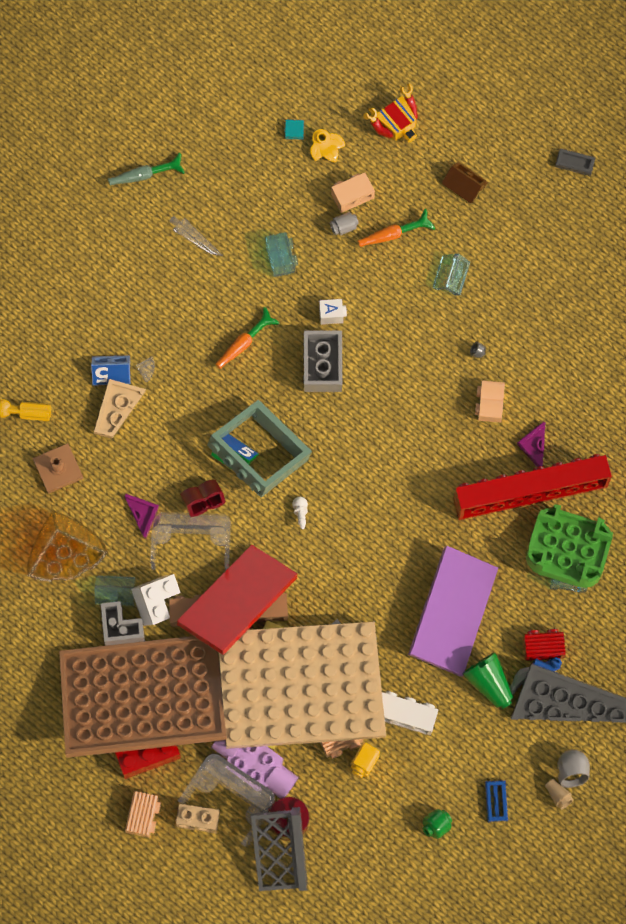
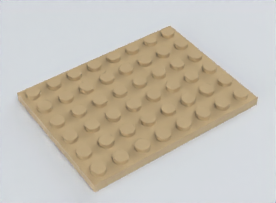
[219,622,386,749]

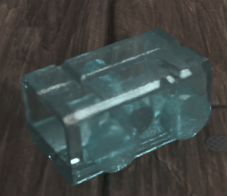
[265,232,298,277]

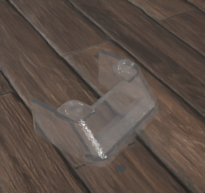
[150,512,231,571]
[178,754,275,847]

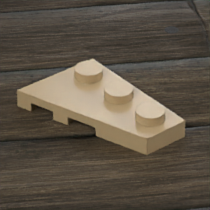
[94,379,146,439]

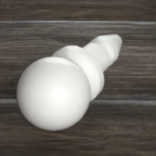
[292,497,308,529]

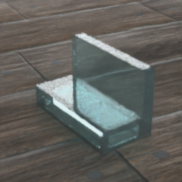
[433,253,470,296]
[95,576,135,606]

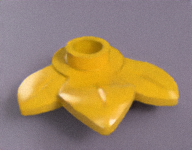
[310,129,345,163]

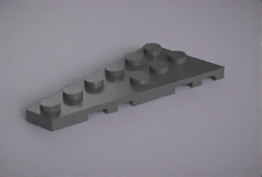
[511,663,626,723]

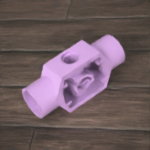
[212,740,299,799]

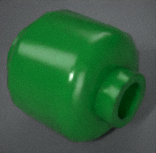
[422,809,452,839]

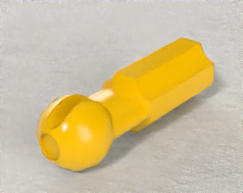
[0,399,51,421]

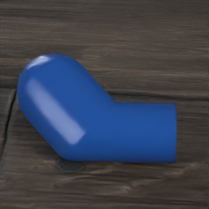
[533,657,562,671]

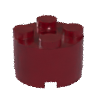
[270,797,309,841]

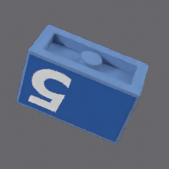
[91,355,131,385]

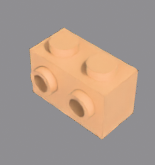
[331,173,375,213]

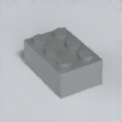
[304,331,342,392]

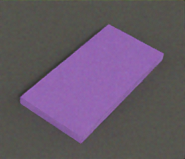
[408,546,498,677]

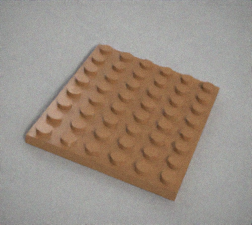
[59,636,227,758]

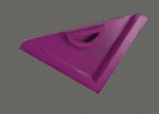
[517,421,546,467]
[125,494,159,539]

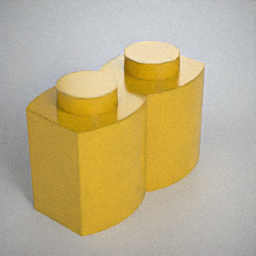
[350,742,380,779]

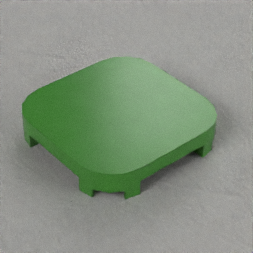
[526,504,613,588]

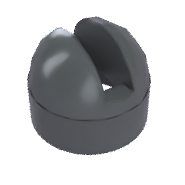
[470,342,486,358]

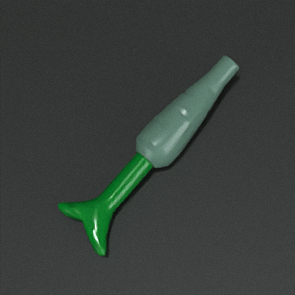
[108,152,185,186]

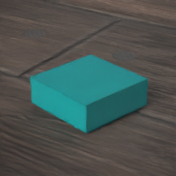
[285,120,304,140]

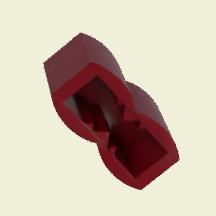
[180,479,226,517]

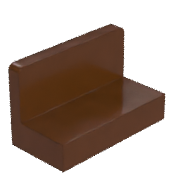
[442,162,488,203]

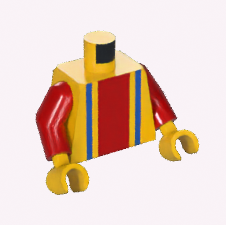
[363,84,418,142]

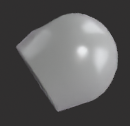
[557,749,590,788]

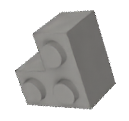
[101,601,145,646]

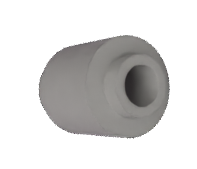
[330,212,359,236]

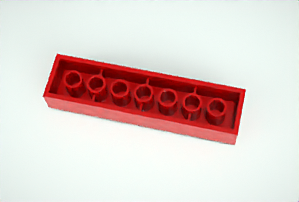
[453,454,612,520]

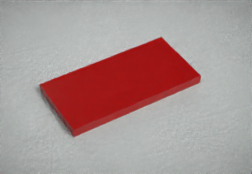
[177,545,297,655]

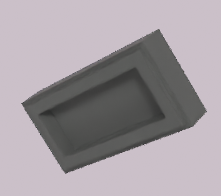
[555,148,596,176]

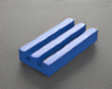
[485,781,508,822]

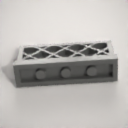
[251,807,308,891]

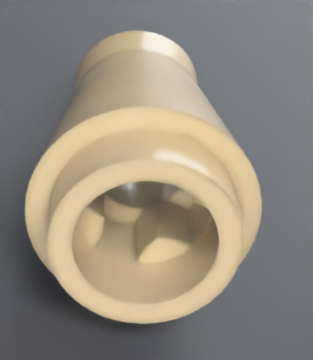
[545,779,573,809]

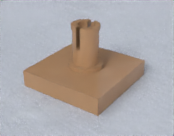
[33,443,84,494]

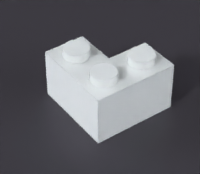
[131,574,180,626]

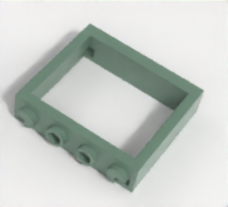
[207,400,312,497]

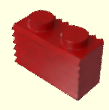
[523,629,566,661]

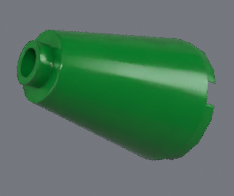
[462,653,513,709]

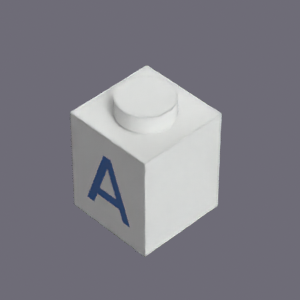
[319,299,347,325]

